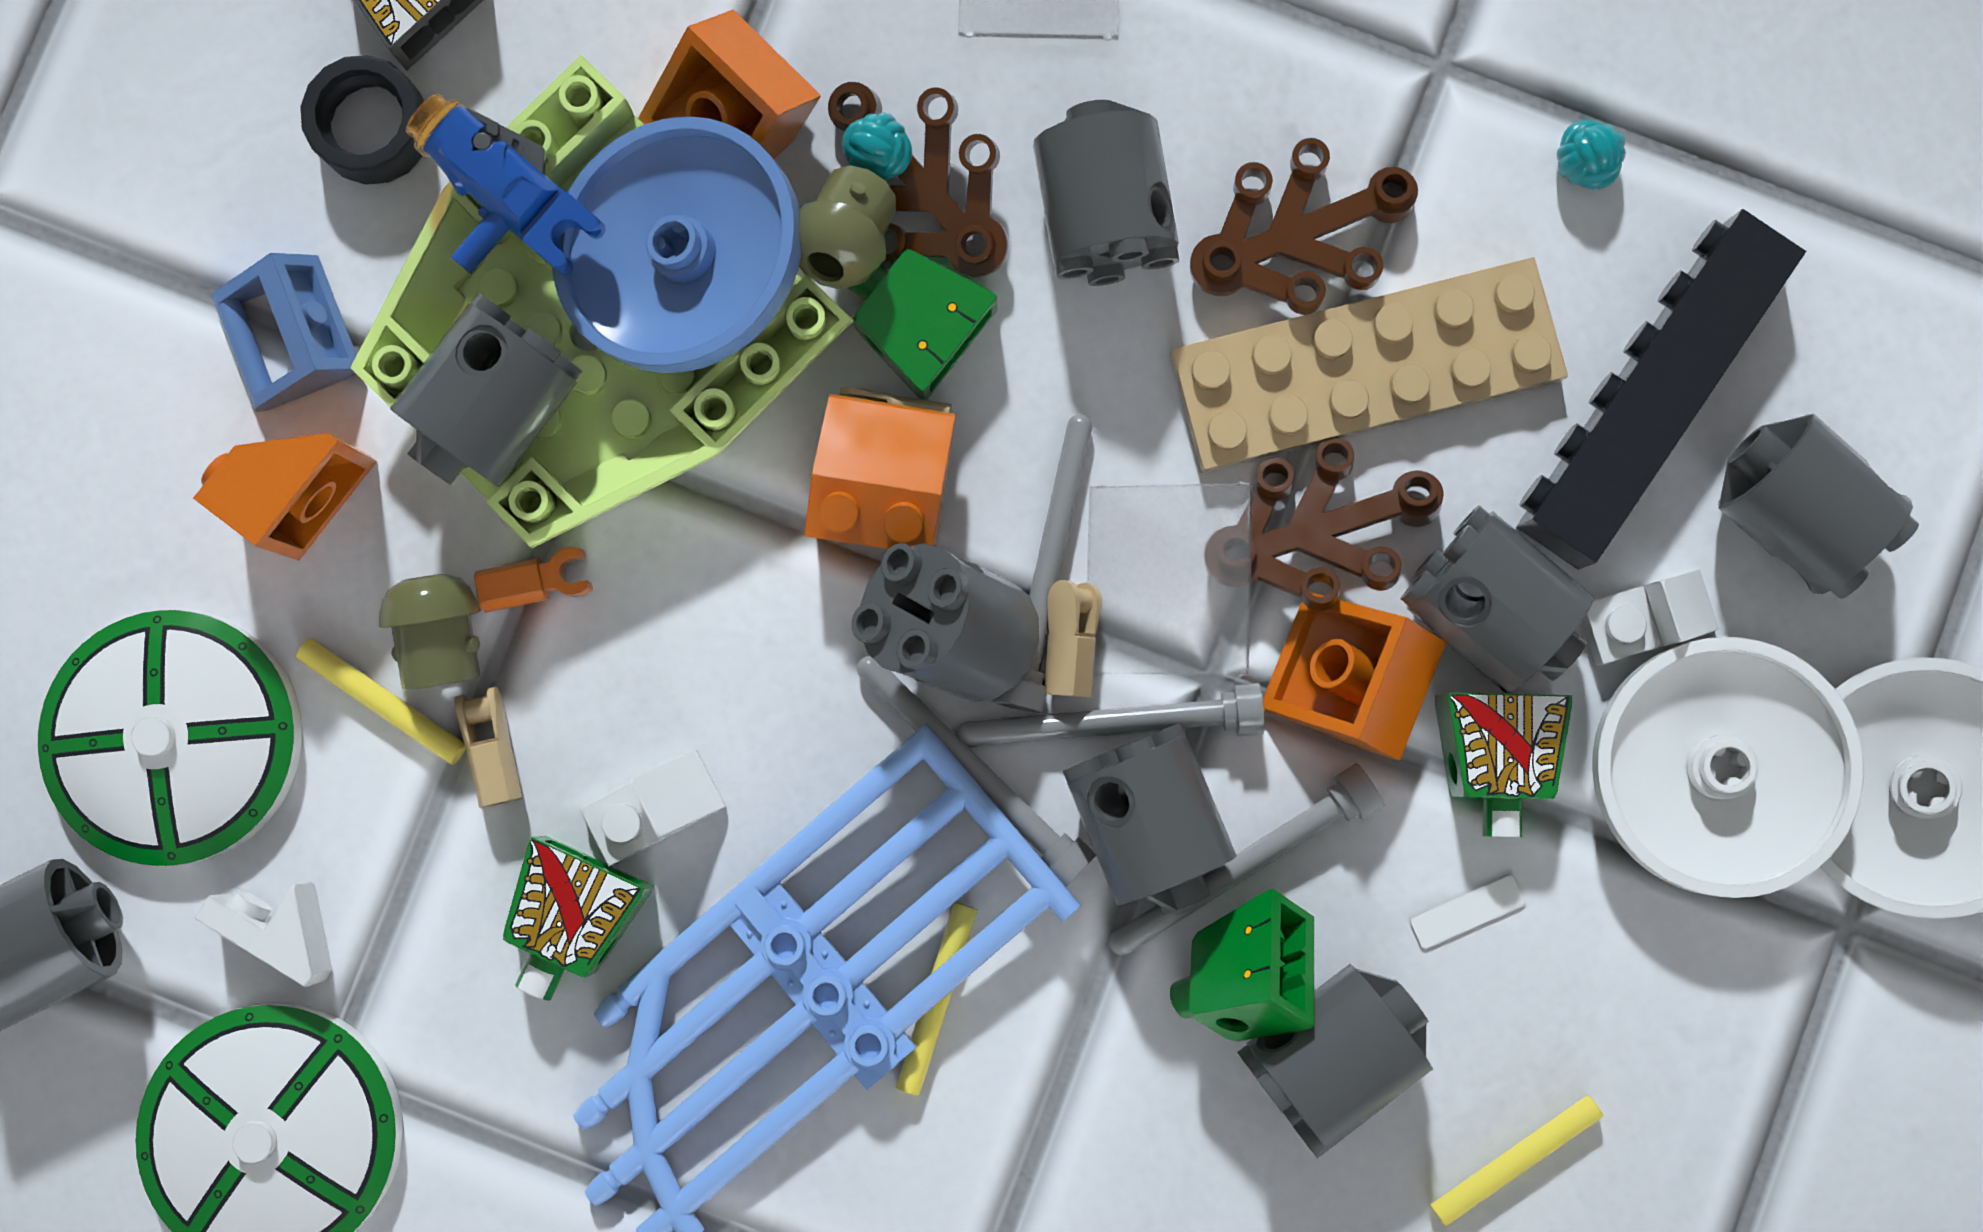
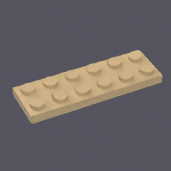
[1170,257,1568,473]

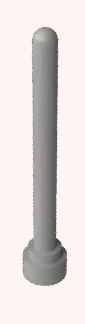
[992,414,1092,713]
[857,656,1096,887]
[957,683,1265,747]
[1109,763,1385,955]

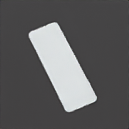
[1410,875,1525,949]

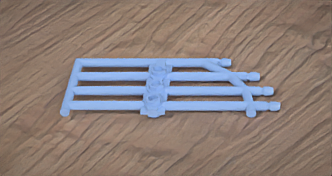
[573,723,1081,1232]

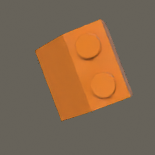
[638,10,821,159]
[804,394,956,549]
[193,433,377,561]
[1263,592,1446,761]

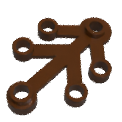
[828,82,1009,277]
[1190,138,1418,315]
[1205,437,1444,611]

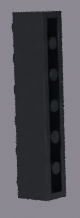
[1516,209,1807,570]

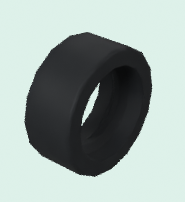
[300,55,431,185]

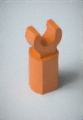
[474,547,593,613]

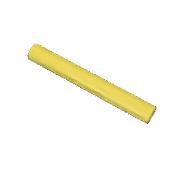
[296,638,466,765]
[895,902,978,1095]
[1430,1095,1604,1227]

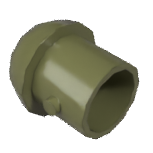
[799,165,896,289]
[379,574,481,690]

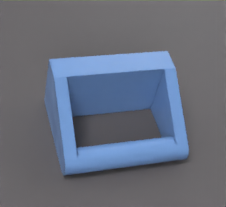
[211,253,357,412]

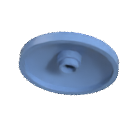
[552,117,802,373]

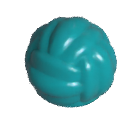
[842,112,912,181]
[1556,120,1626,190]

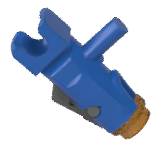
[406,93,605,276]

